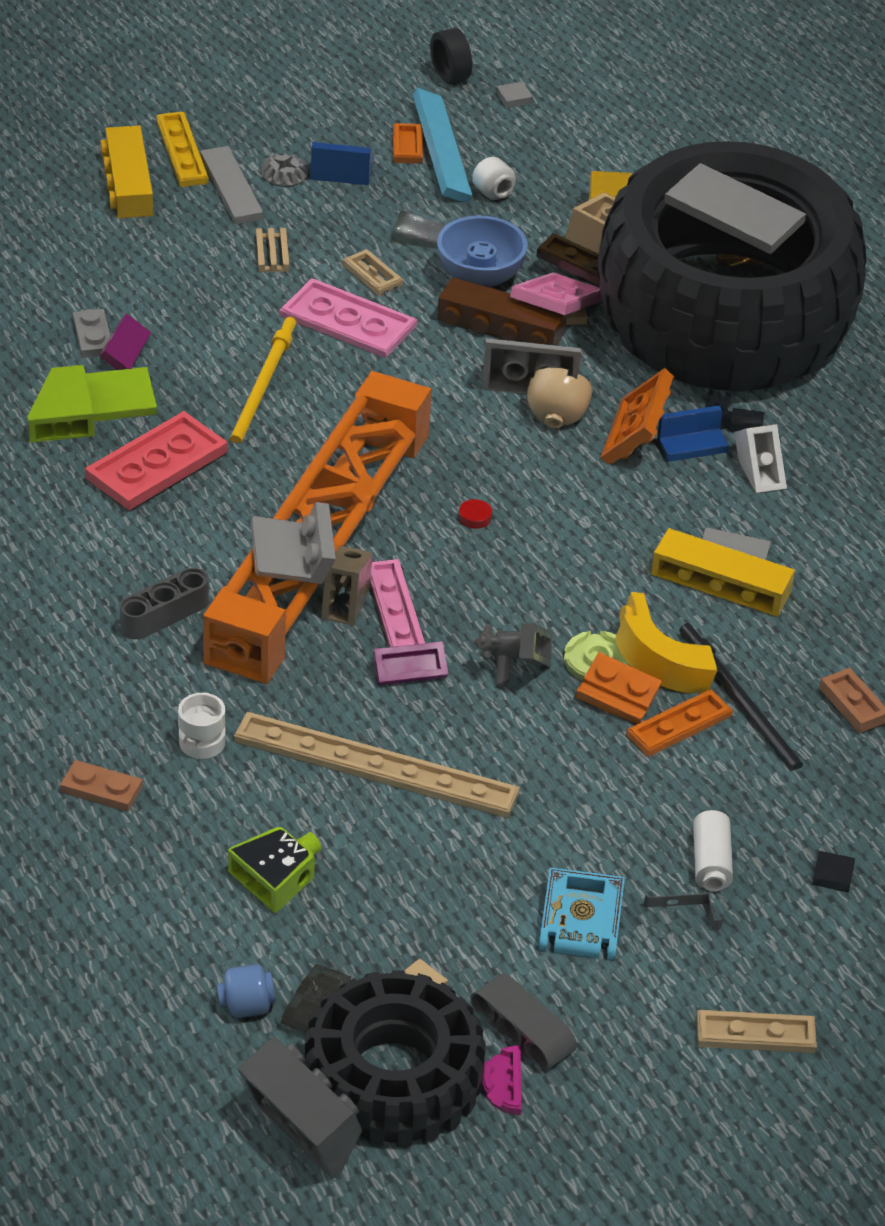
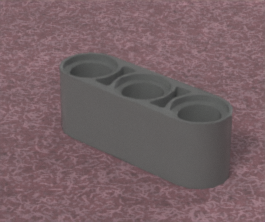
[120,568,209,639]
[470,973,577,1072]

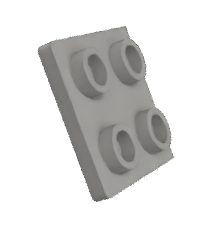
[250,502,336,584]

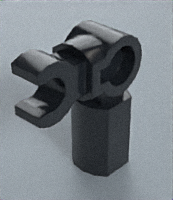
[705,390,765,432]

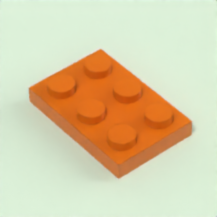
[600,368,674,464]

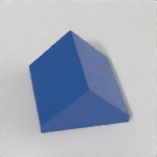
[311,142,375,185]

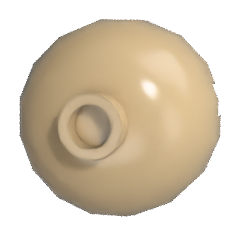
[527,368,593,428]

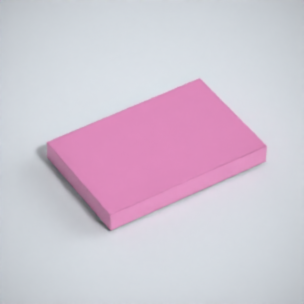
[510,272,603,315]

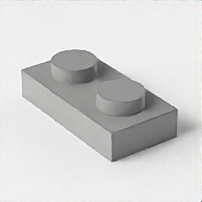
[73,309,111,358]

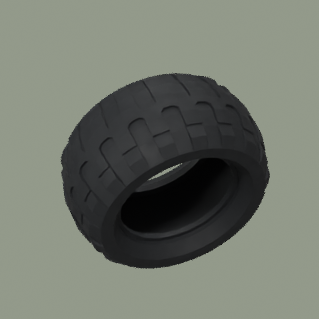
[598,141,867,392]

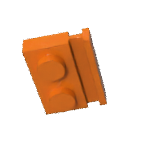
[576,652,662,724]

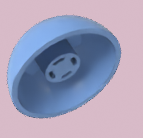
[437,216,528,288]

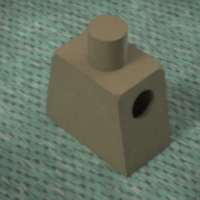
[321,546,373,626]

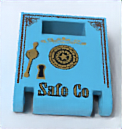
[539,867,625,960]

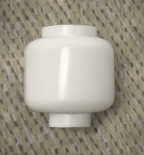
[472,157,516,200]

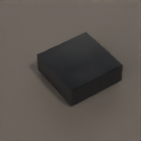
[812,851,856,893]

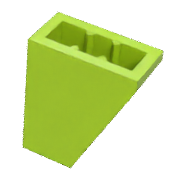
[28,365,95,443]

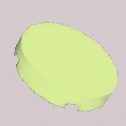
[564,631,632,681]

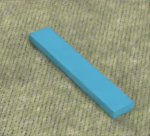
[413,88,472,202]

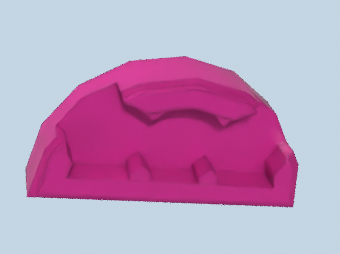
[482,1045,522,1115]

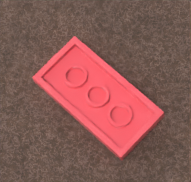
[85,411,228,510]

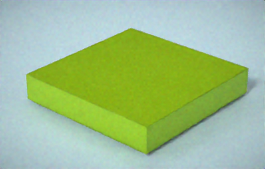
[86,367,157,421]

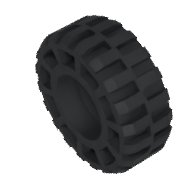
[304,970,486,1147]

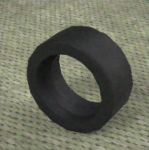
[430,27,473,84]

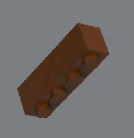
[437,277,567,346]

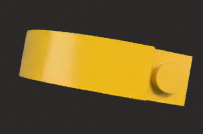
[615,592,717,694]

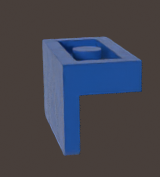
[657,406,729,462]

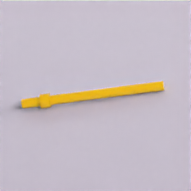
[230,317,296,443]

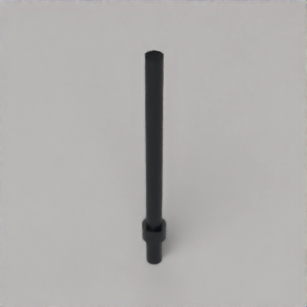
[679,623,803,771]

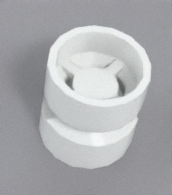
[178,693,225,759]

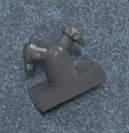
[474,623,553,689]

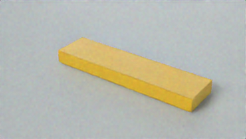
[156,112,208,187]

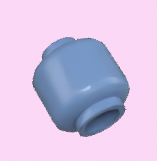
[217,964,276,1019]

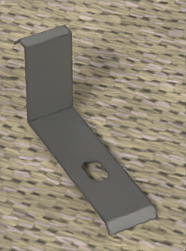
[644,893,723,930]

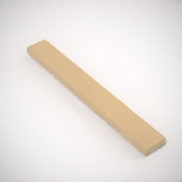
[234,712,520,818]

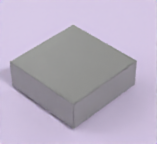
[496,82,533,108]

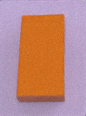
[393,123,423,164]

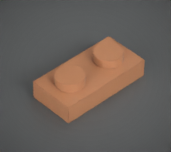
[819,668,885,733]
[60,760,143,812]

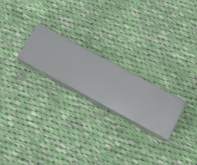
[200,146,263,224]

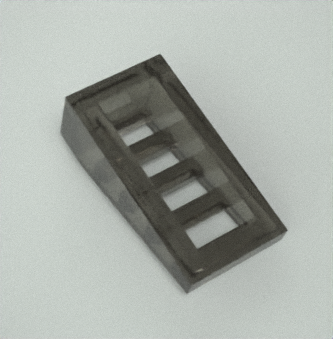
[390,210,445,249]

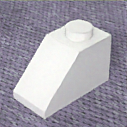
[734,424,787,493]

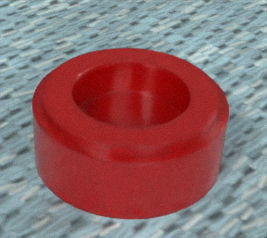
[459,499,492,529]

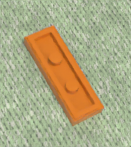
[626,689,733,757]

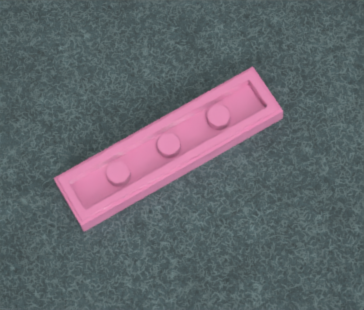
[370,559,425,647]

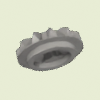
[262,153,308,186]

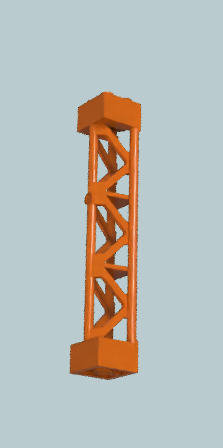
[203,371,432,684]

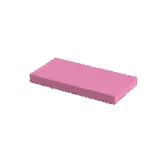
[279,278,417,358]

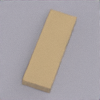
[697,1010,817,1053]

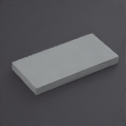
[664,163,806,254]

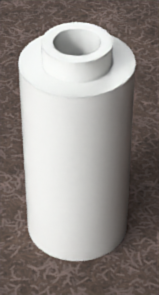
[693,810,733,892]

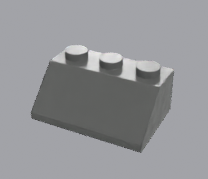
[237,1036,362,1179]

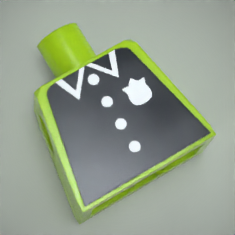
[228,827,322,913]

